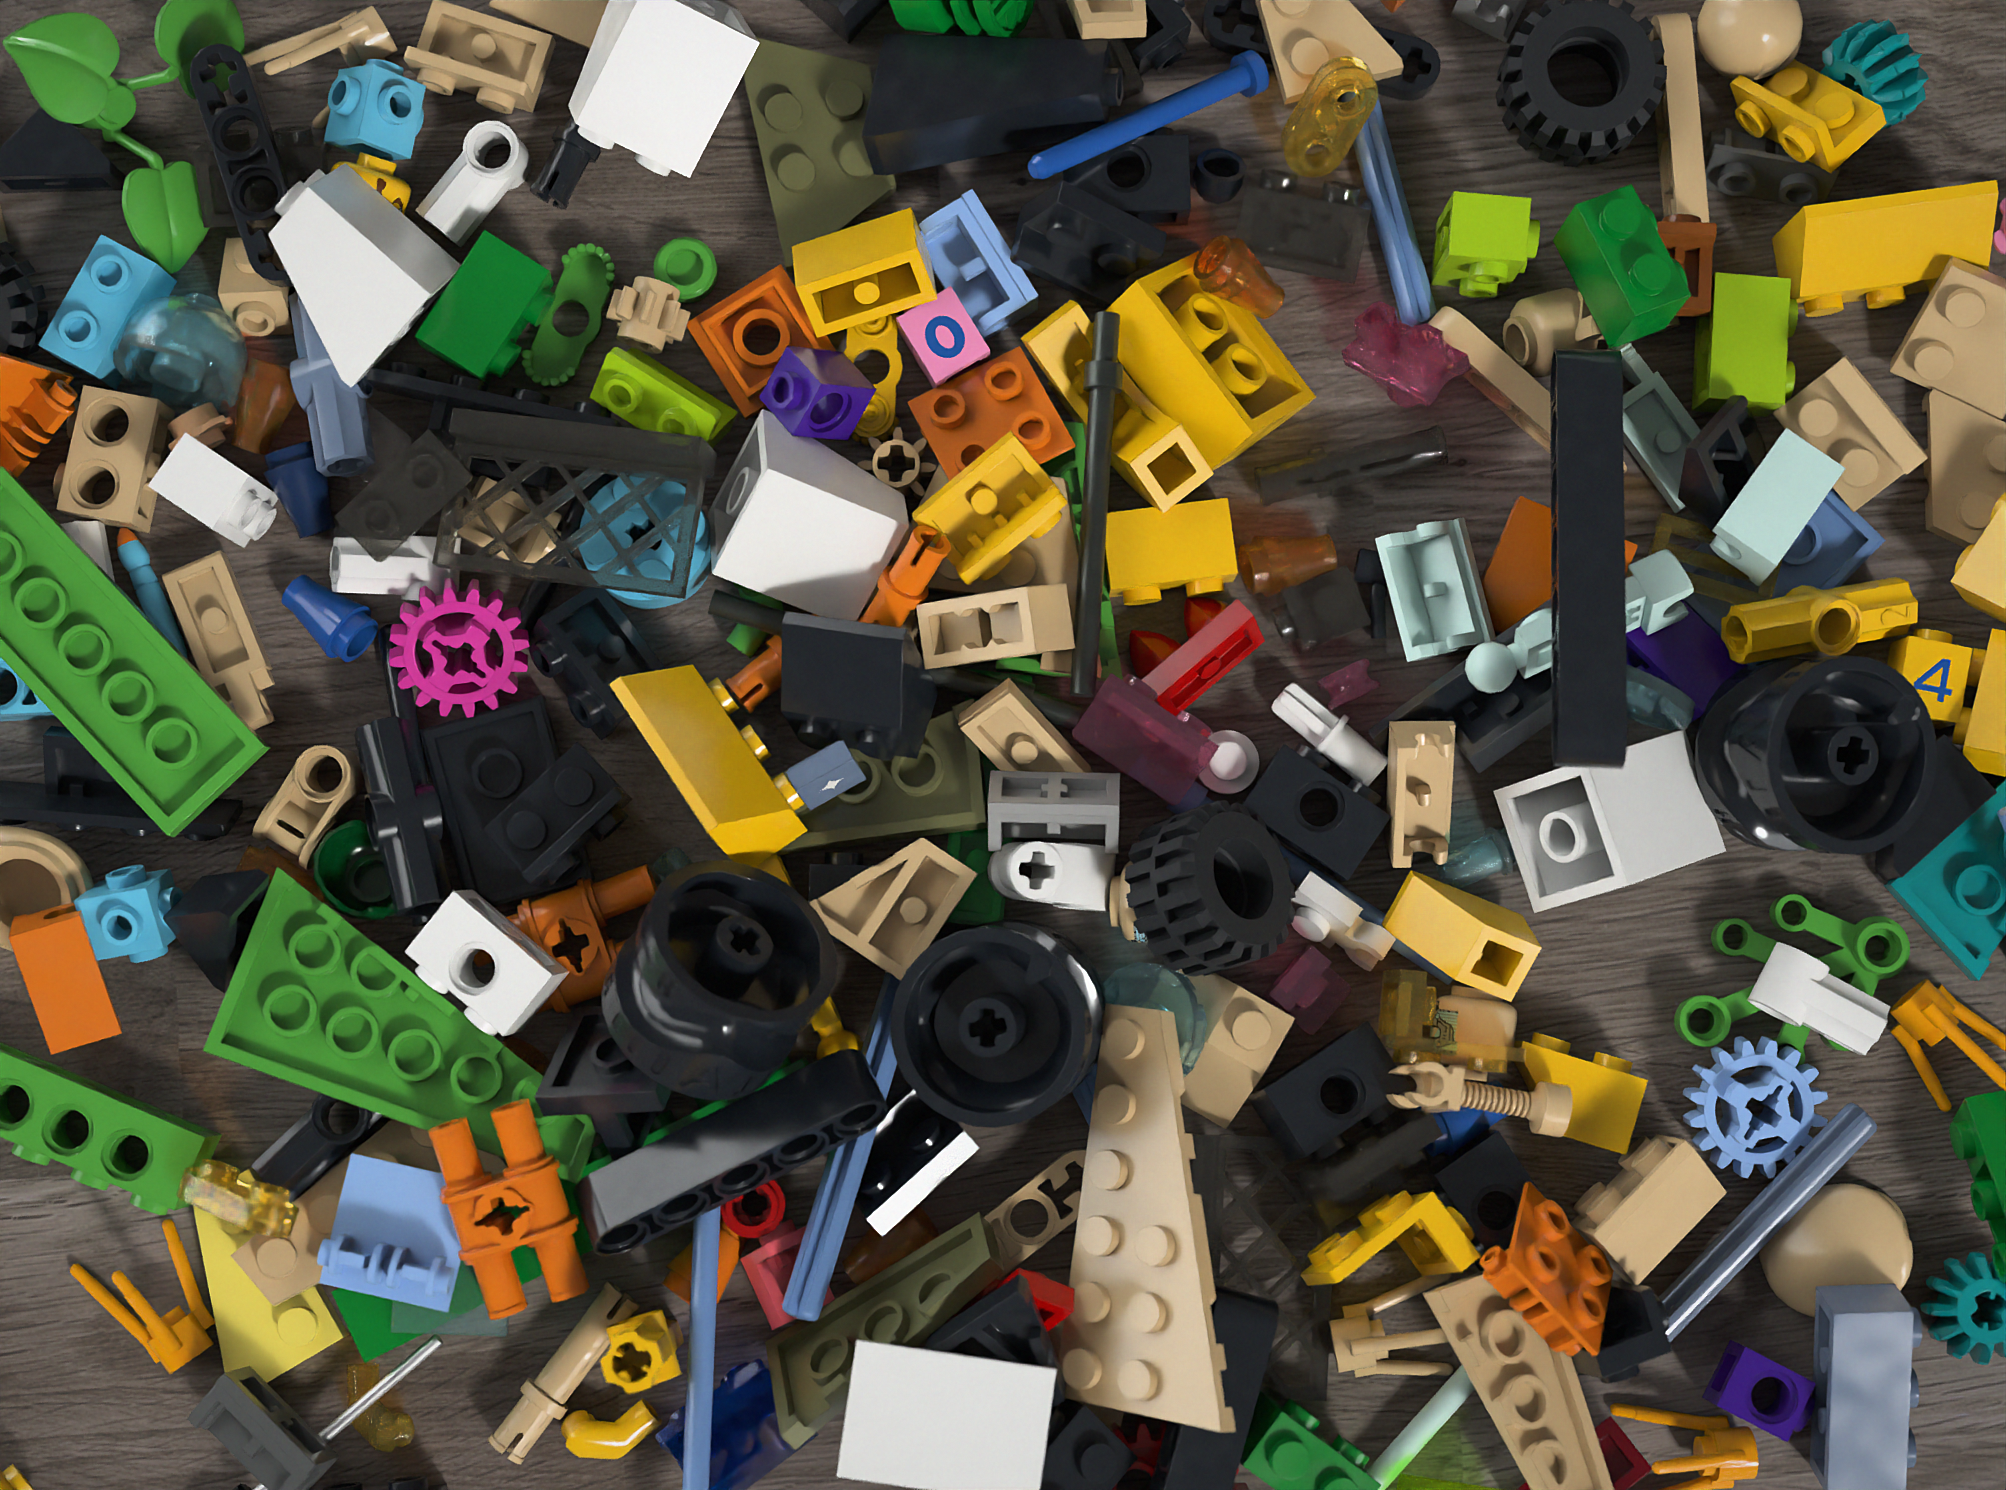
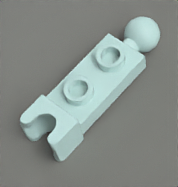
[1465,549,1694,693]

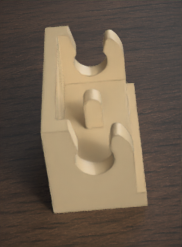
[1384,721,1455,868]

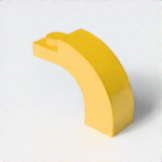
[1020,300,1214,513]

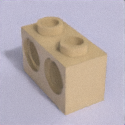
[53,385,175,533]
[916,584,1075,669]

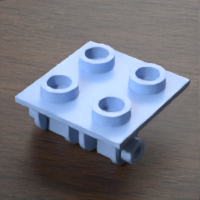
[317,1153,461,1312]

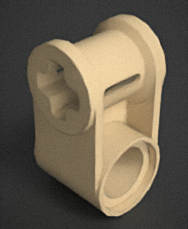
[252,745,365,870]

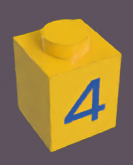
[1887,629,1973,729]

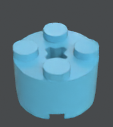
[579,472,711,609]

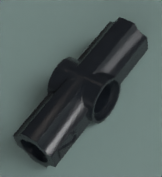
[354,716,452,918]
[251,1093,386,1205]

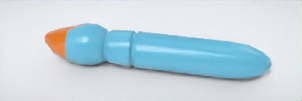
[116,527,187,659]

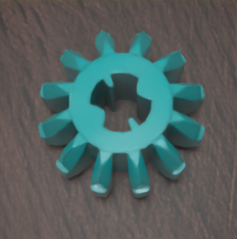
[1820,19,1929,130]
[1920,1251,2006,1365]

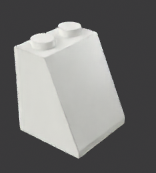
[568,0,759,178]
[268,163,461,388]
[708,409,913,621]
[1493,729,1726,913]

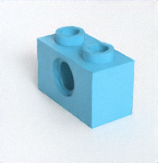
[38,234,177,390]

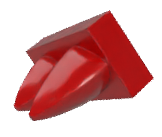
[1129,597,1265,722]

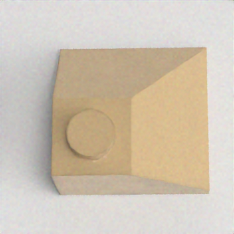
[1147,968,1295,1129]

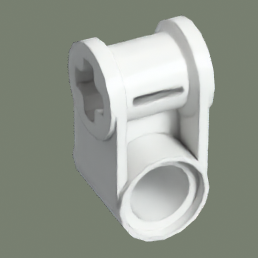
[987,841,1116,912]

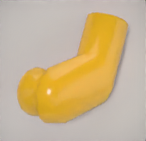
[561,1398,663,1459]

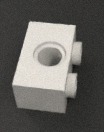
[148,432,278,548]
[405,890,569,1036]

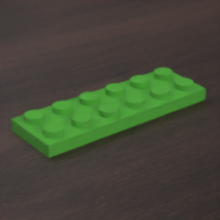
[0,466,270,837]

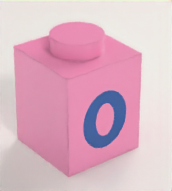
[896,286,991,389]

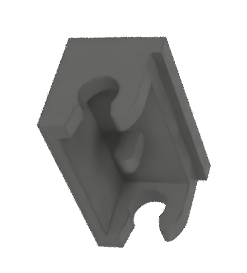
[187,1366,340,1490]

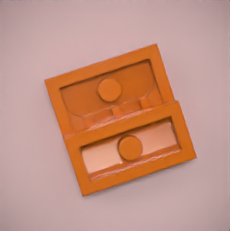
[1480,496,1638,634]

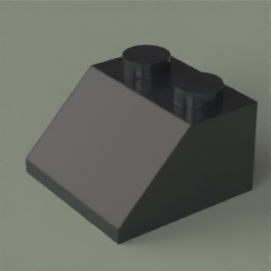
[781,612,939,760]

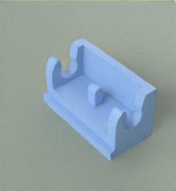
[919,189,1039,341]

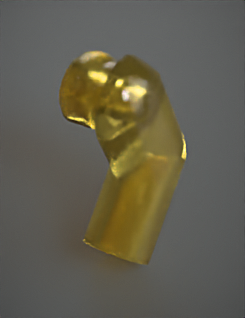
[347,1362,415,1453]

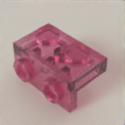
[1072,673,1220,806]

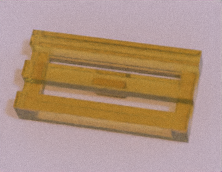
[1648,513,1783,605]

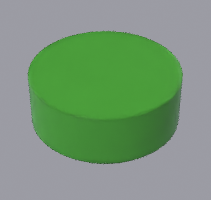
[654,237,718,304]

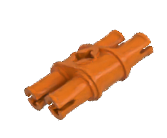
[473,864,658,1015]
[428,1098,590,1320]

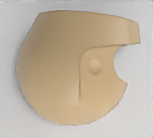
[1696,0,1803,80]

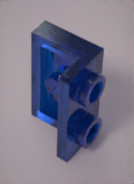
[655,1358,819,1490]

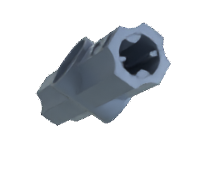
[288,291,376,477]

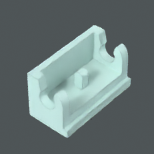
[1710,428,1846,586]
[1375,518,1496,662]

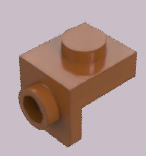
[1657,214,1717,317]

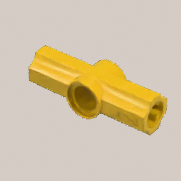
[1721,577,1918,664]
[600,1309,684,1394]

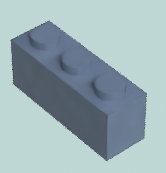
[1810,1283,1922,1490]

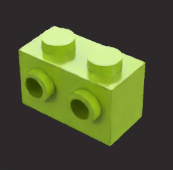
[1431,191,1540,298]
[1692,272,1798,417]

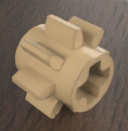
[606,276,691,354]
[857,427,937,500]

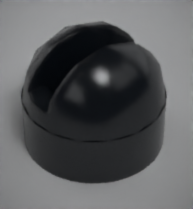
[1193,148,1246,205]

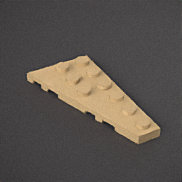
[1059,1003,1236,1432]

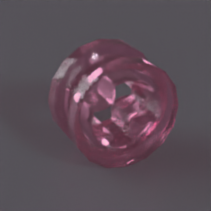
[1316,658,1381,711]

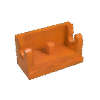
[9,903,123,1055]

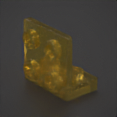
[1378,969,1526,1073]

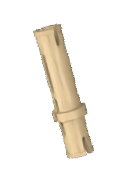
[487,1281,640,1465]

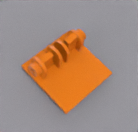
[907,346,1076,481]
[0,352,78,479]
[1480,1181,1614,1357]

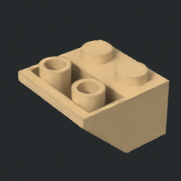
[1570,1134,1727,1285]

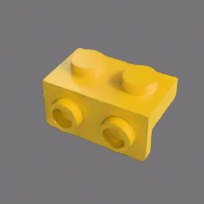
[911,430,1068,585]

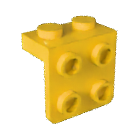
[1300,1190,1481,1286]

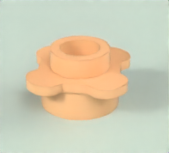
[167,402,234,452]

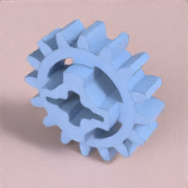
[1682,1036,1828,1179]

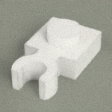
[1291,871,1396,971]

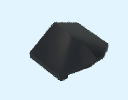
[1678,395,1768,535]

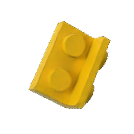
[1730,59,1887,173]

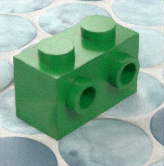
[1552,184,1691,349]
[415,230,556,384]
[1240,1390,1381,1490]

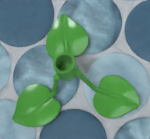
[2,0,245,274]

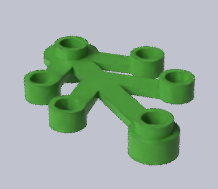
[1674,894,1910,1067]

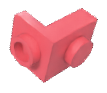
[740,1219,835,1330]

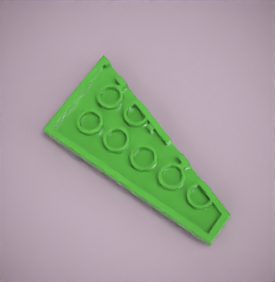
[203,866,597,1184]

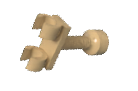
[1385,1062,1572,1137]

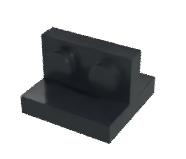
[534,1005,672,1161]

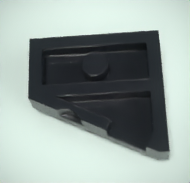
[926,1274,1066,1409]

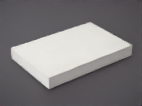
[836,1339,1056,1490]

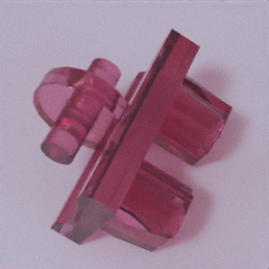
[1341,301,1471,408]

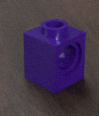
[759,346,877,441]
[1702,1340,1816,1442]

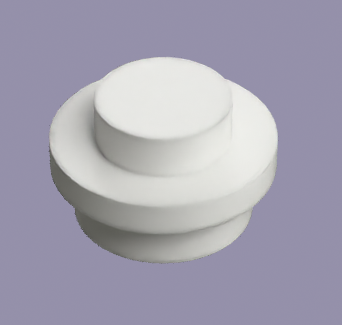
[1195,730,1259,794]

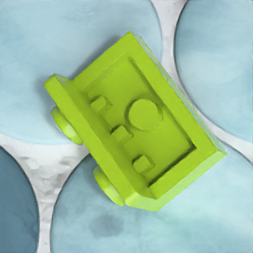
[589,347,738,465]

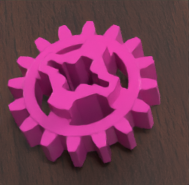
[389,578,529,718]

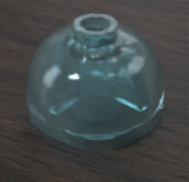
[113,293,248,411]

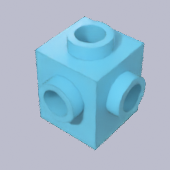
[324,59,426,161]
[74,864,184,963]

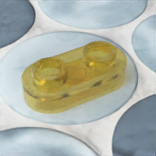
[1280,56,1378,177]
[176,1159,299,1238]

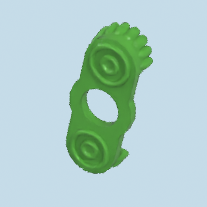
[522,243,615,388]

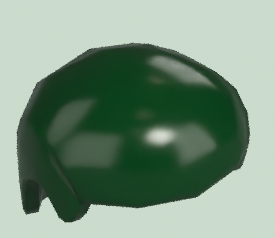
[314,820,395,921]

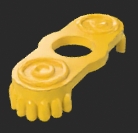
[843,312,903,446]

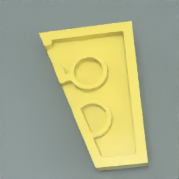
[192,1168,349,1383]

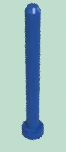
[1028,50,1269,180]

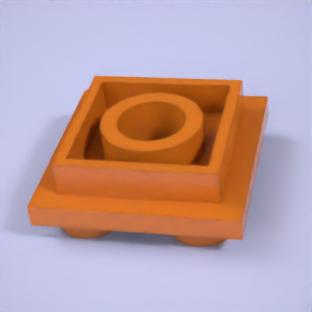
[687,264,836,420]

